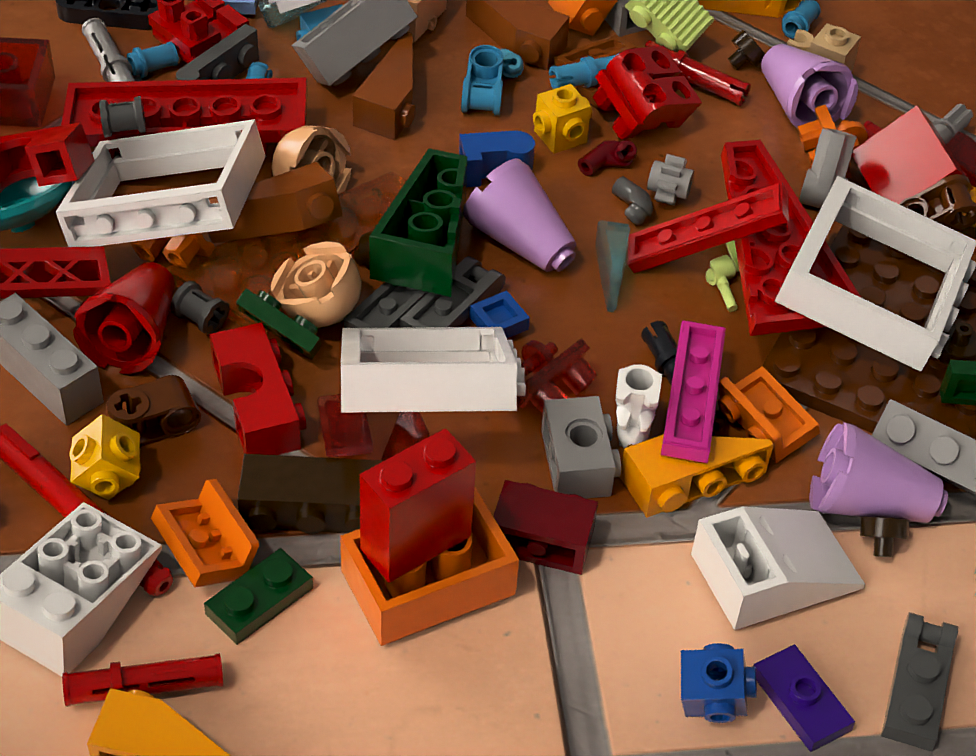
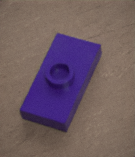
[753,644,855,752]

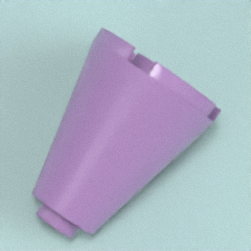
[761,44,858,129]
[463,158,576,272]
[809,422,948,523]

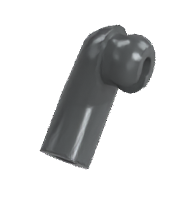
[612,176,654,225]

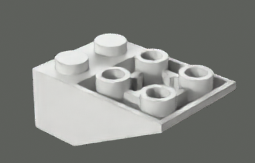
[0,502,162,676]
[691,506,865,630]

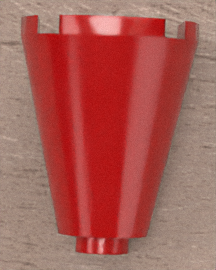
[73,262,175,374]

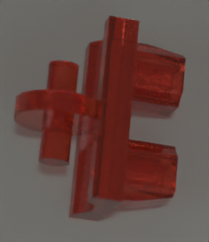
[517,338,597,414]

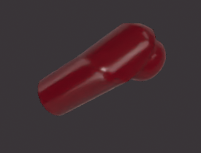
[578,140,637,176]

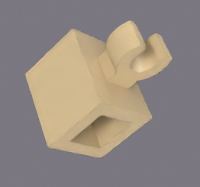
[787,23,861,73]

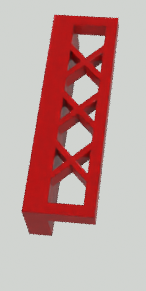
[0,246,111,299]

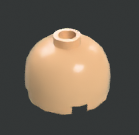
[272,126,351,198]
[271,241,362,328]

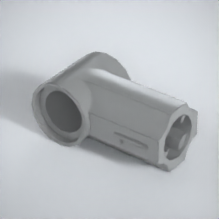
[799,127,857,209]

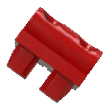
[148,0,250,64]
[592,45,702,139]

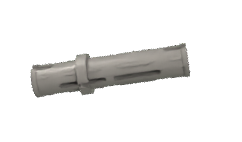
[82,18,135,82]

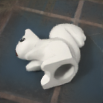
[615,364,662,448]

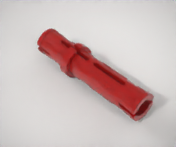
[645,40,751,106]
[62,653,224,707]

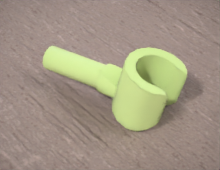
[705,255,738,312]

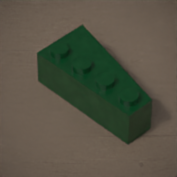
[369,148,468,297]

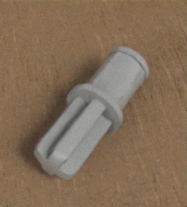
[932,104,973,147]

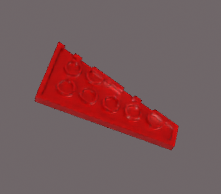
[721,140,862,336]

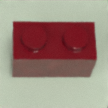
[493,480,598,575]

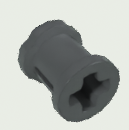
[99,96,146,137]
[170,281,230,335]

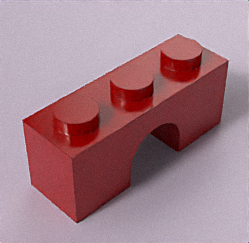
[0,122,95,193]
[209,322,307,455]

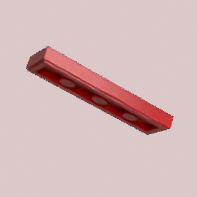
[627,182,789,274]

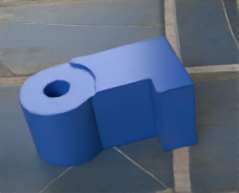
[459,131,535,188]

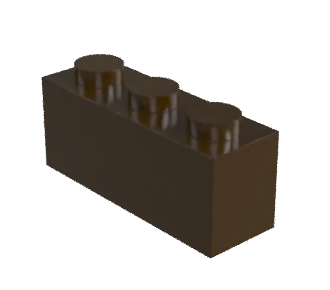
[237,454,385,534]

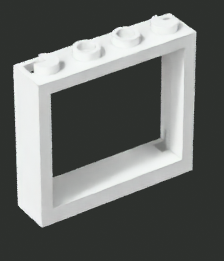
[56,119,266,247]
[775,176,976,371]
[341,327,526,413]

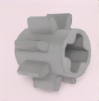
[647,154,694,206]

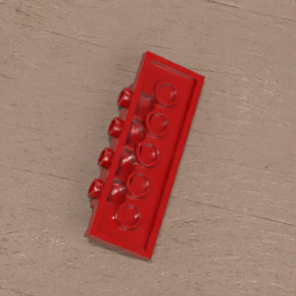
[61,77,308,158]

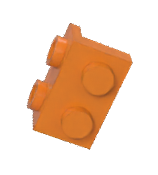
[717,366,820,463]
[151,479,259,588]

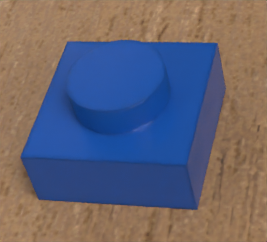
[469,290,530,338]

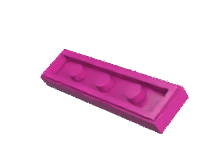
[661,321,726,463]

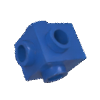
[681,643,757,723]

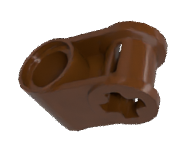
[899,174,976,232]
[107,375,201,447]

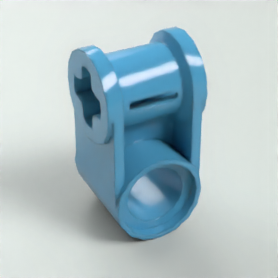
[461,45,504,116]

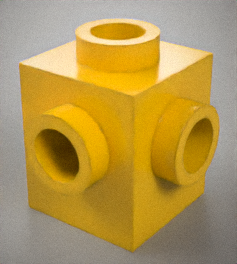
[533,84,592,154]
[69,414,141,500]

